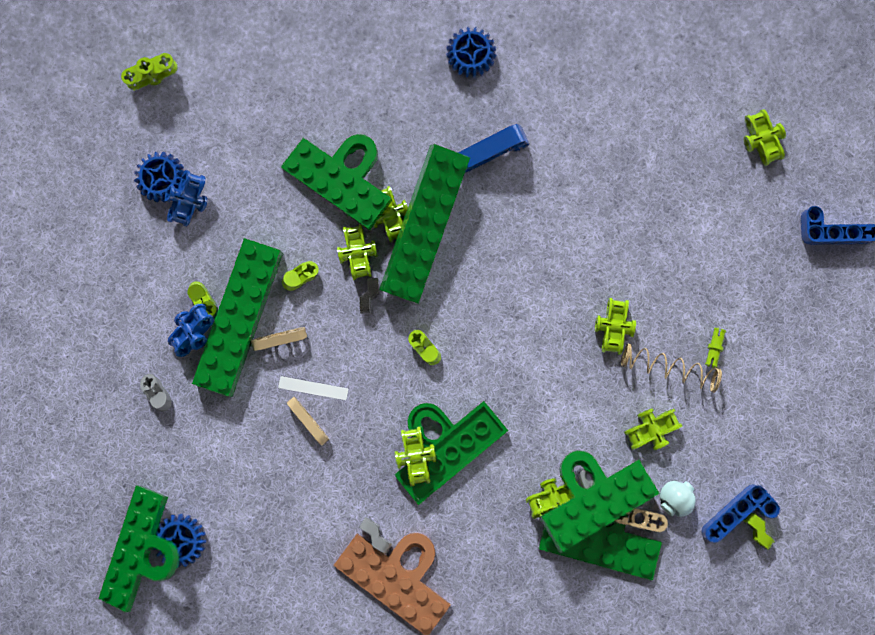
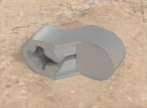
[140,374,172,412]
[359,517,392,554]

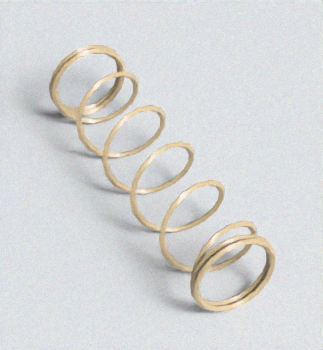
[621,343,722,393]

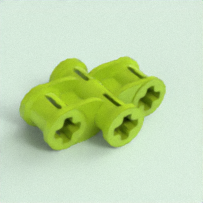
[121,53,178,90]
[743,109,786,166]
[374,185,408,243]
[337,224,378,281]
[594,298,636,355]
[624,408,683,450]
[395,427,436,486]
[525,478,578,519]

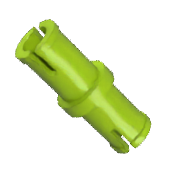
[705,328,726,368]

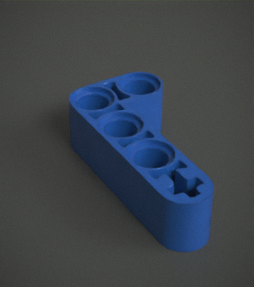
[458,124,530,173]
[801,206,875,245]
[701,484,780,543]

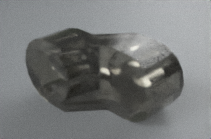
[359,277,379,314]

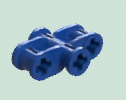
[165,170,208,227]
[167,304,214,357]

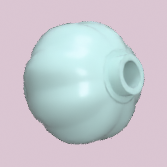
[660,481,695,517]

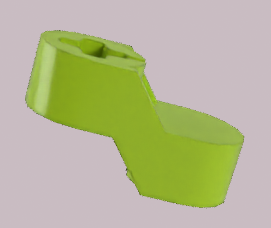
[282,261,319,291]
[187,281,217,316]
[408,330,441,366]
[743,512,775,550]

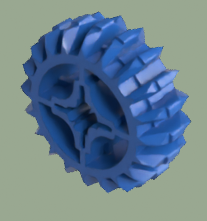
[446,27,496,78]
[134,152,184,203]
[154,514,206,568]

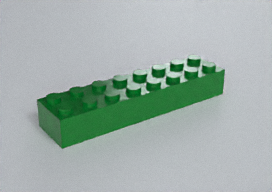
[379,144,470,304]
[192,238,283,397]

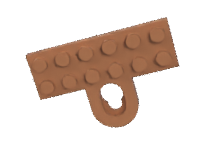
[333,533,451,635]

